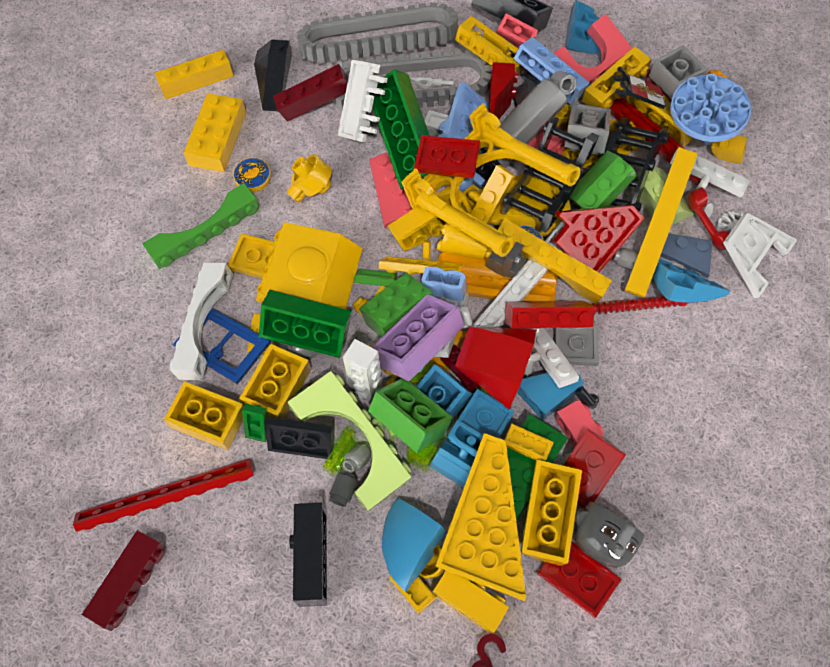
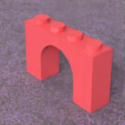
[554,14,632,92]

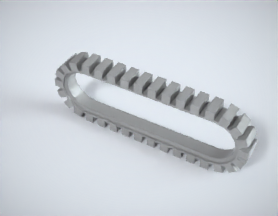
[297,3,458,63]
[331,48,492,113]

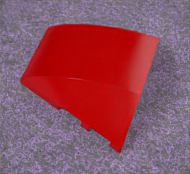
[455,327,537,410]

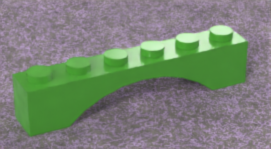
[142,183,260,269]

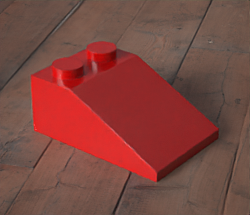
[489,62,518,119]

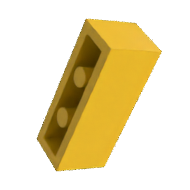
[433,571,509,634]

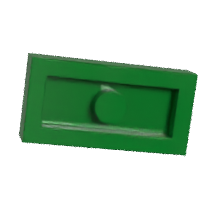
[242,403,267,442]

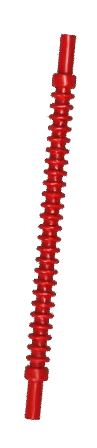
[591,296,707,315]

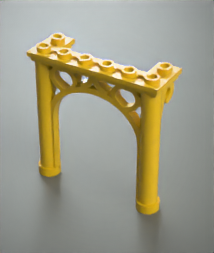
[402,103,580,257]

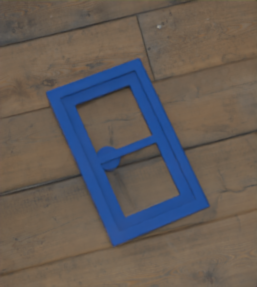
[172,308,271,385]

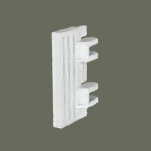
[338,60,388,143]

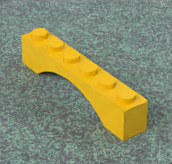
[498,218,612,304]

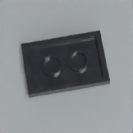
[264,417,334,460]

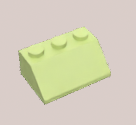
[632,167,695,225]

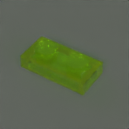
[323,429,356,476]

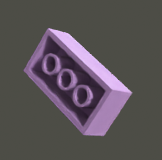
[371,294,465,381]

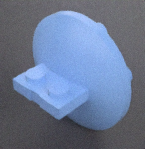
[670,73,751,145]

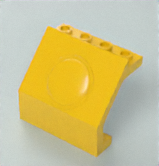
[255,222,363,309]

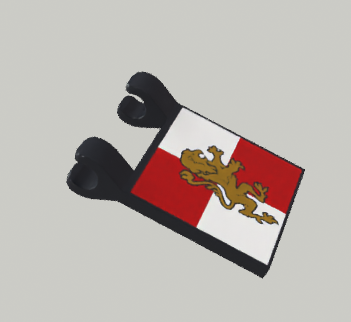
[613,67,665,109]

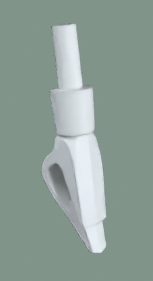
[411,77,454,90]

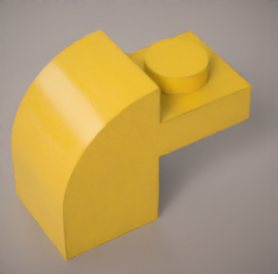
[711,136,747,164]

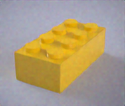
[184,93,246,172]

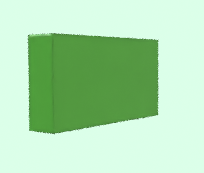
[354,269,398,286]

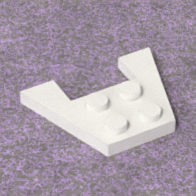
[723,213,797,298]

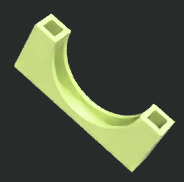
[288,371,411,512]

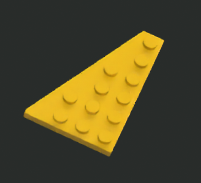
[436,433,526,601]

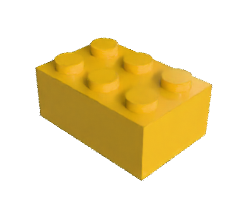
[239,344,311,419]
[163,381,244,451]

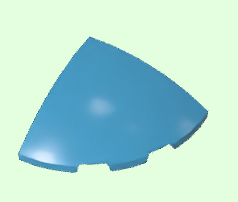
[566,0,601,54]
[653,259,730,303]
[382,497,446,592]

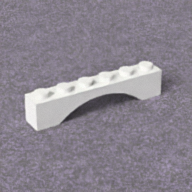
[170,262,233,381]

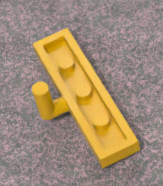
[468,165,516,225]
[379,240,462,275]

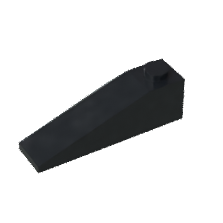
[254,39,292,112]

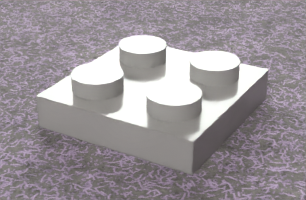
[555,324,599,366]

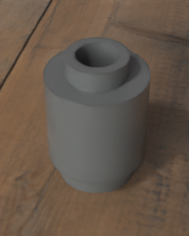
[329,471,358,507]

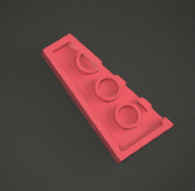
[369,152,412,228]

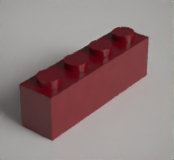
[273,64,348,122]
[81,530,166,631]

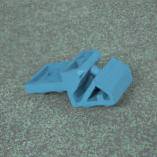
[429,389,515,488]

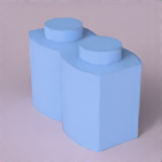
[421,267,467,301]

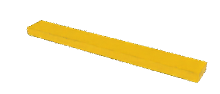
[625,147,698,298]

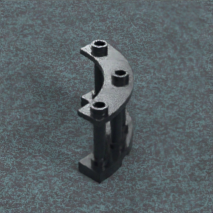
[600,116,670,212]
[502,117,599,233]

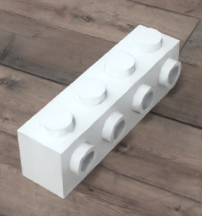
[343,339,384,401]

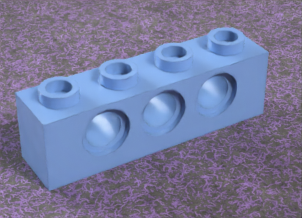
[514,37,590,105]

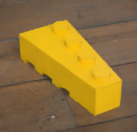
[388,185,472,252]

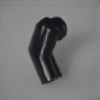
[575,386,599,409]

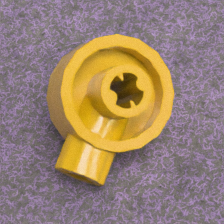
[286,154,332,203]

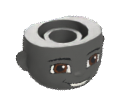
[574,502,644,568]

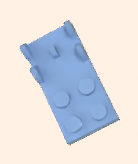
[438,81,489,139]

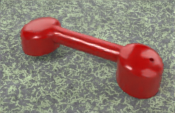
[687,187,729,250]

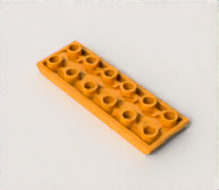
[438,253,558,302]

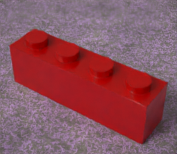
[505,301,595,329]

